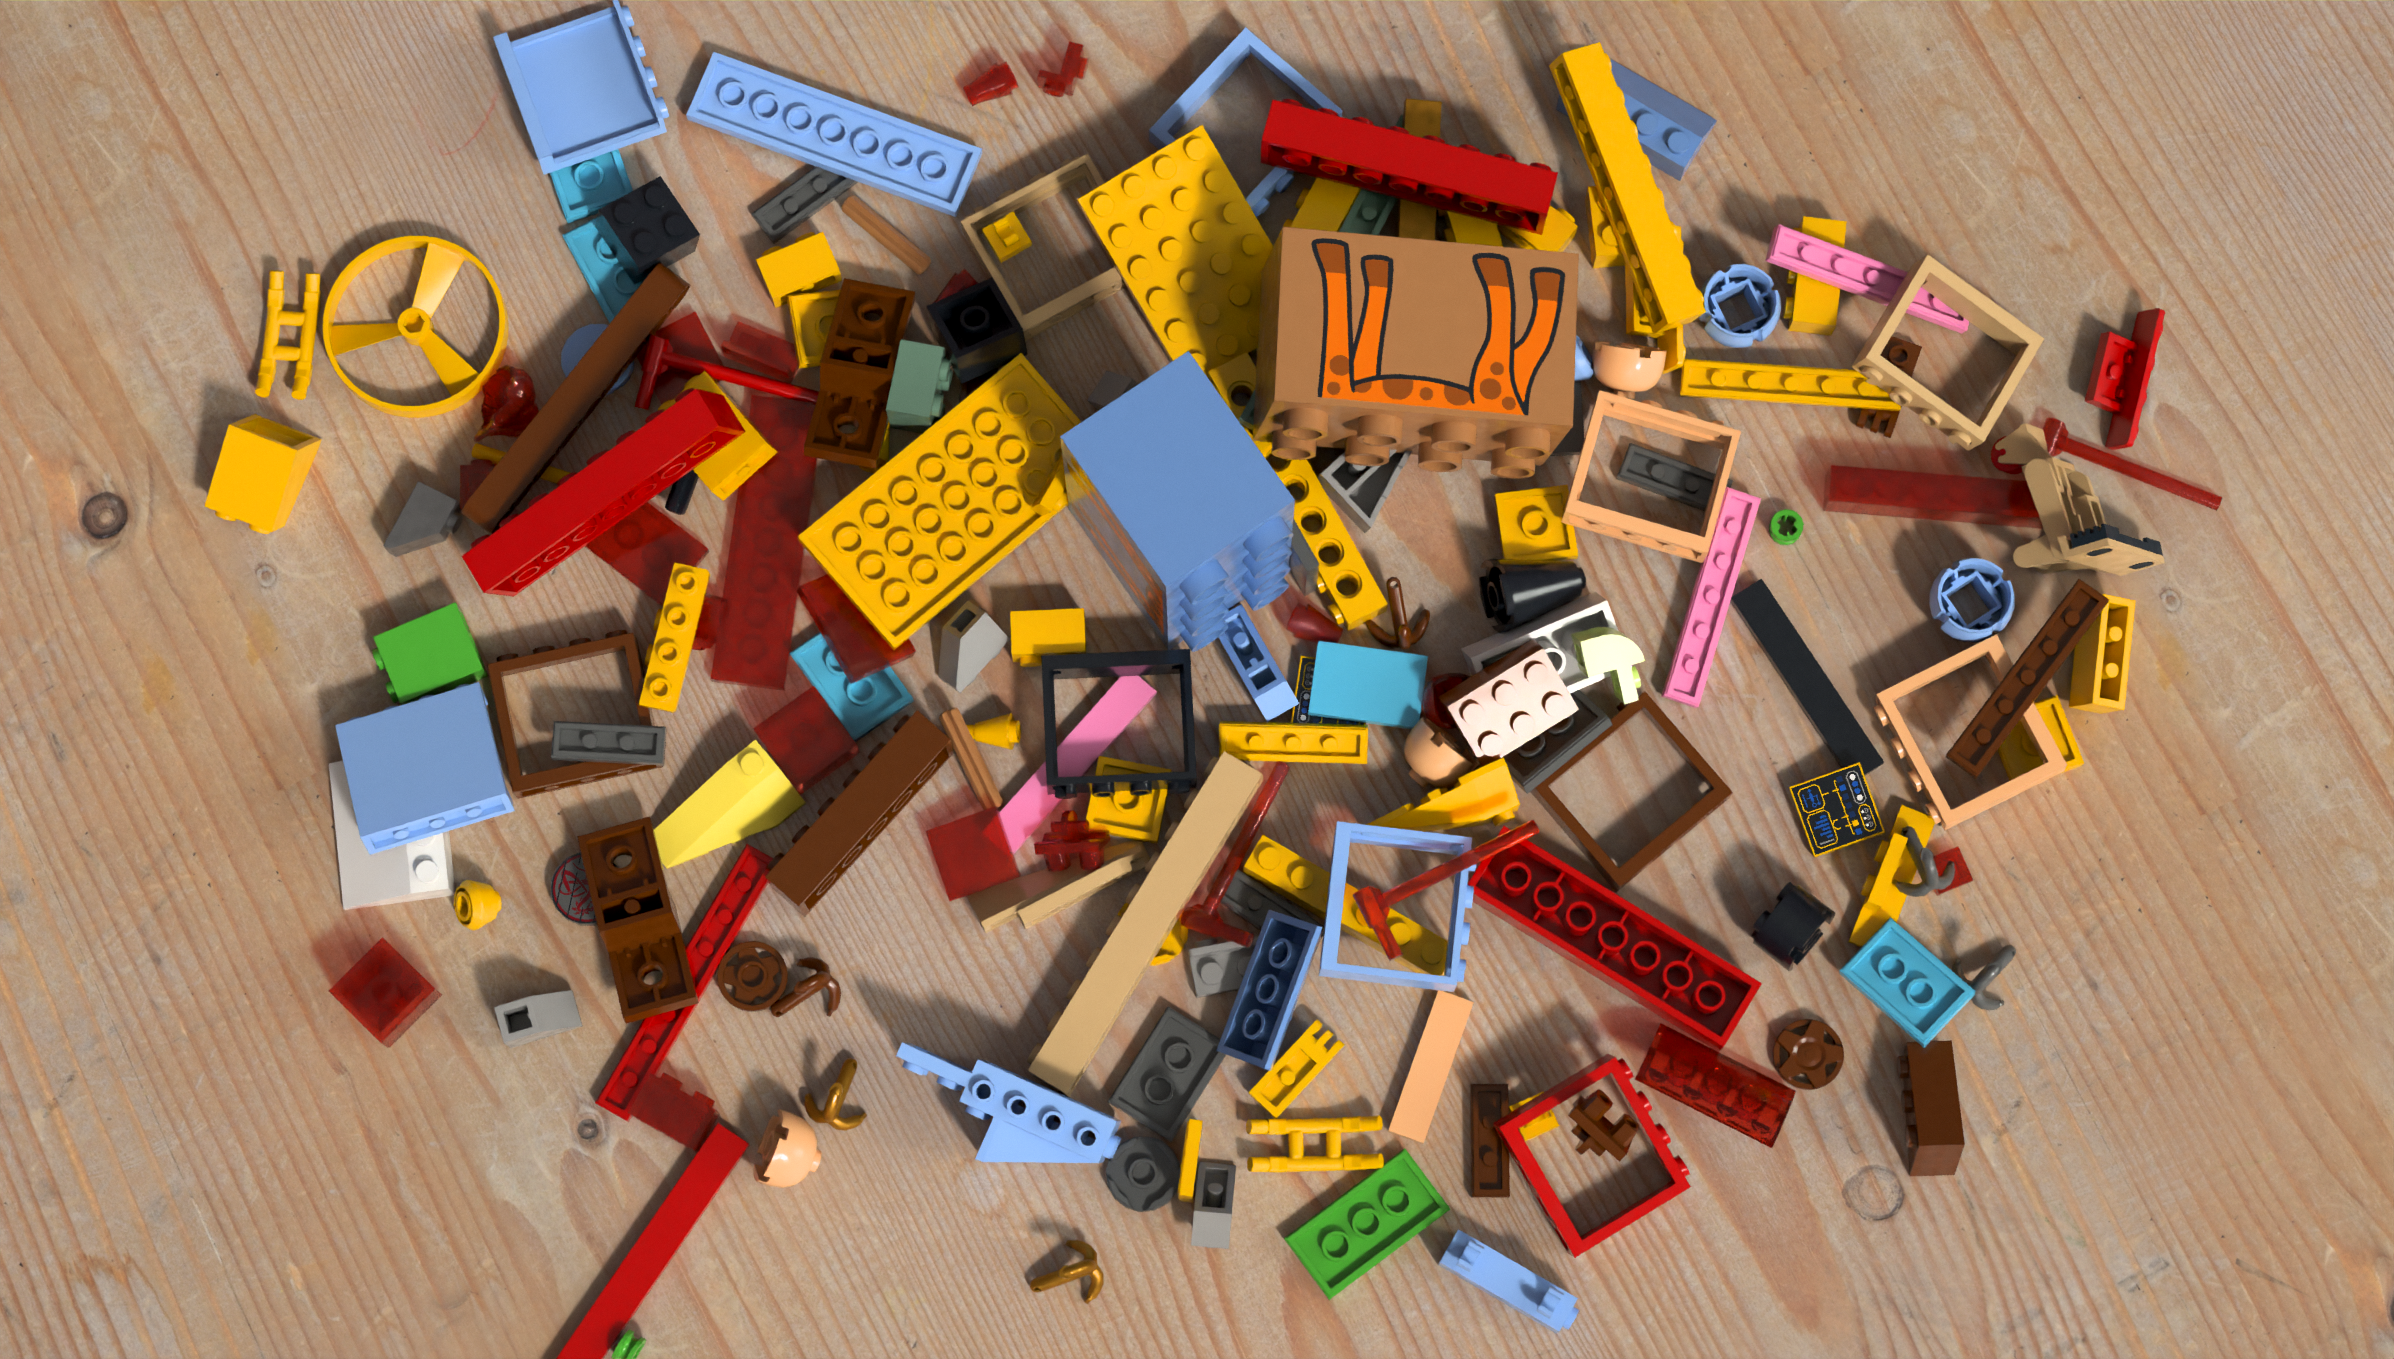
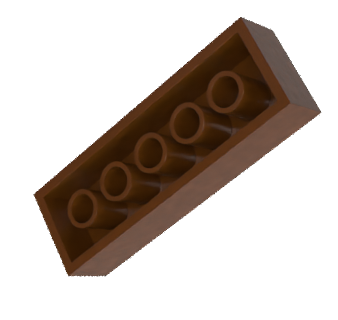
[765,710,954,917]

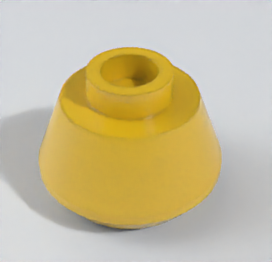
[454,880,501,931]

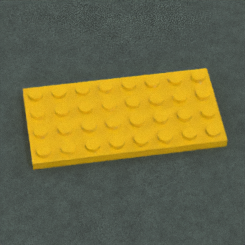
[797,353,1081,650]

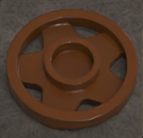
[717,941,788,1012]
[1773,1019,1844,1090]

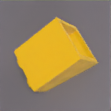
[205,414,322,534]

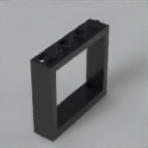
[1041,649,1197,799]

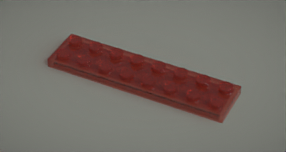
[711,395,818,691]

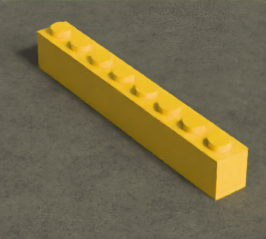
[1549,42,1706,334]

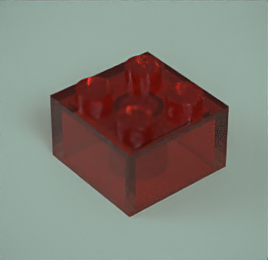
[753,686,860,795]
[329,937,442,1048]

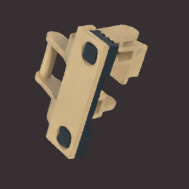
[1991,423,2165,576]

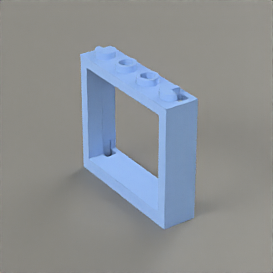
[1149,27,1343,218]
[1319,821,1477,992]

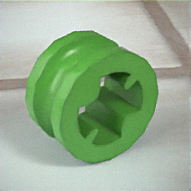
[1769,509,1804,545]
[611,1329,646,1359]

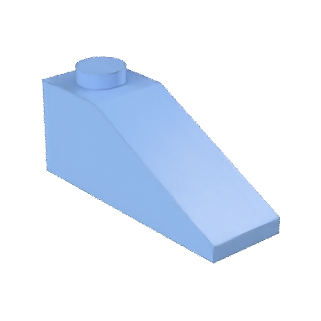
[1218,604,1299,722]

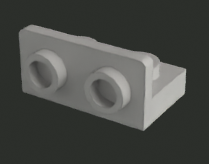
[1188,932,1259,998]

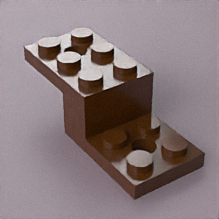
[804,278,915,469]
[577,816,699,1024]

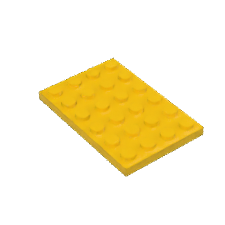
[1076,125,1273,377]

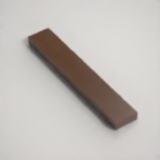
[1946,579,2109,779]

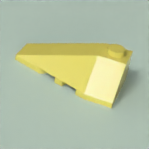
[654,739,806,869]

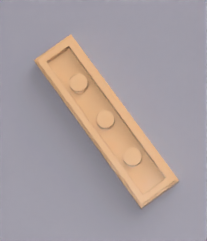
[1388,990,1474,1144]

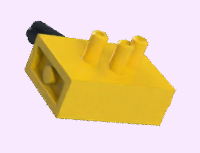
[657,371,777,515]

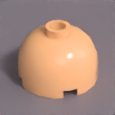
[1592,341,1667,399]
[1404,717,1479,788]
[754,1109,822,1188]

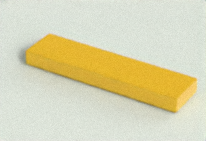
[1219,721,1368,764]

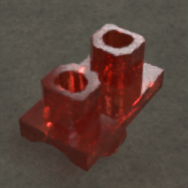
[1034,810,1110,871]

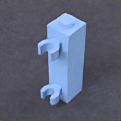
[1438,1229,1579,1334]

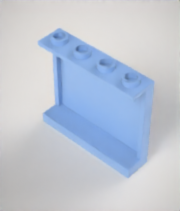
[493,0,669,175]
[335,682,515,855]

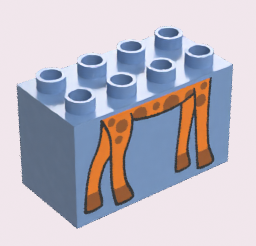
[1060,351,1295,652]

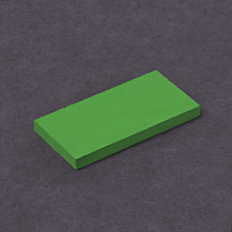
[1284,1148,1450,1300]

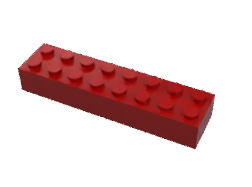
[1260,99,1558,235]
[462,388,746,597]
[1467,826,1762,1052]

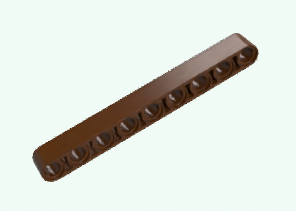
[461,263,690,535]

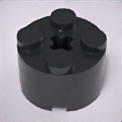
[1751,882,1835,971]

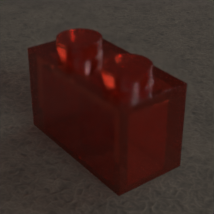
[628,1072,720,1153]

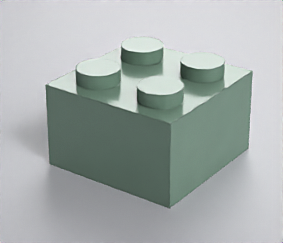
[886,339,953,434]

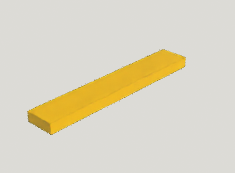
[1680,359,1901,411]

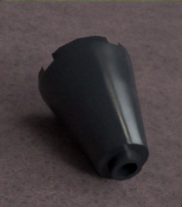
[1479,559,1586,633]

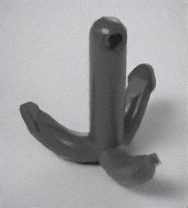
[1892,826,1955,897]
[1952,945,2016,1010]

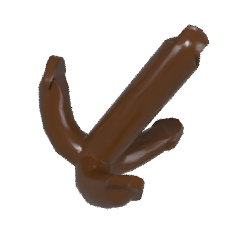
[1366,577,1430,650]
[770,957,841,1017]

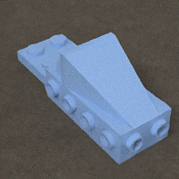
[896,1042,1121,1163]

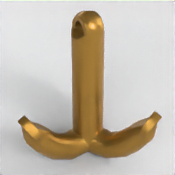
[804,1058,867,1131]
[1030,1240,1104,1304]

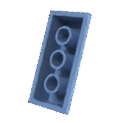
[1556,59,1717,181]
[1216,910,1324,1071]

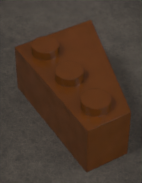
[1897,1040,1965,1177]

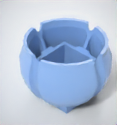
[1699,264,1781,348]
[1929,558,2015,643]

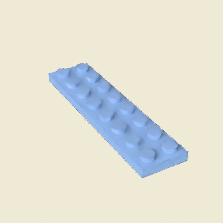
[686,52,982,217]

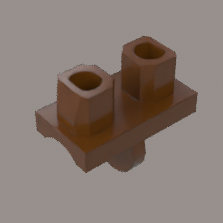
[1568,1089,1639,1162]

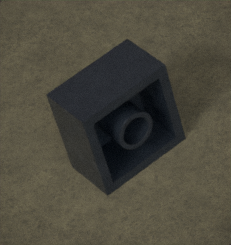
[595,176,700,285]
[926,277,1028,384]

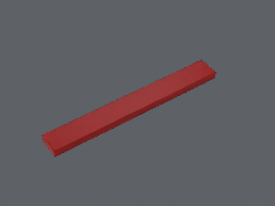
[595,844,773,1122]
[556,1123,750,1359]

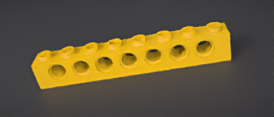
[1208,352,1388,631]

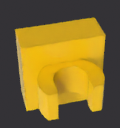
[982,212,1032,263]
[1509,1091,1559,1142]

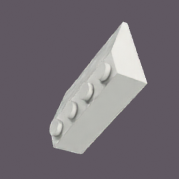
[329,760,455,910]

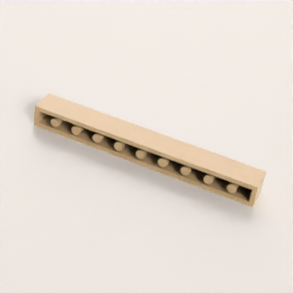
[1027,751,1264,1097]

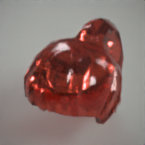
[474,365,539,442]

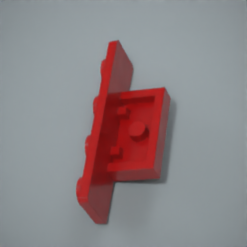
[2085,308,2165,450]

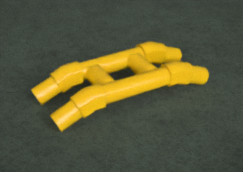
[255,270,321,400]
[1246,1115,1384,1173]

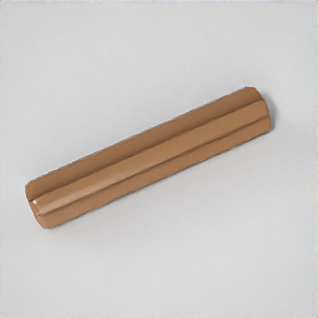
[841,195,931,275]
[939,707,1003,812]

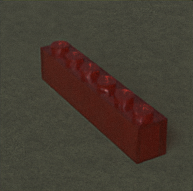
[1823,465,2043,529]

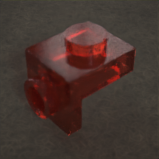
[1037,41,1089,97]
[692,593,728,651]

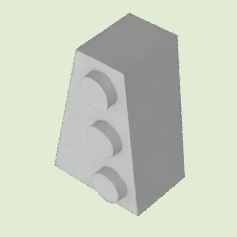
[1317,450,1412,533]

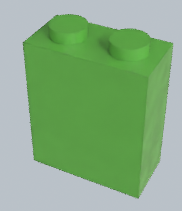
[372,602,489,705]

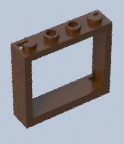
[488,630,663,799]
[1530,692,1733,892]

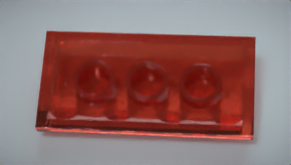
[1635,1023,1796,1148]

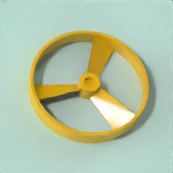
[323,236,509,418]

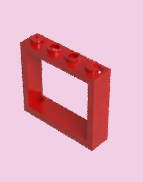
[1492,1054,1691,1258]

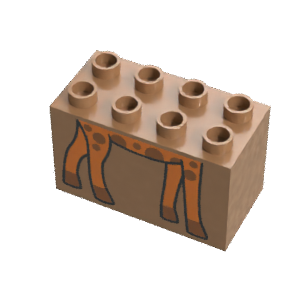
[1253,227,1579,478]

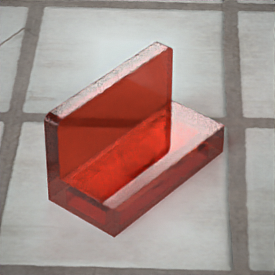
[720,321,798,384]

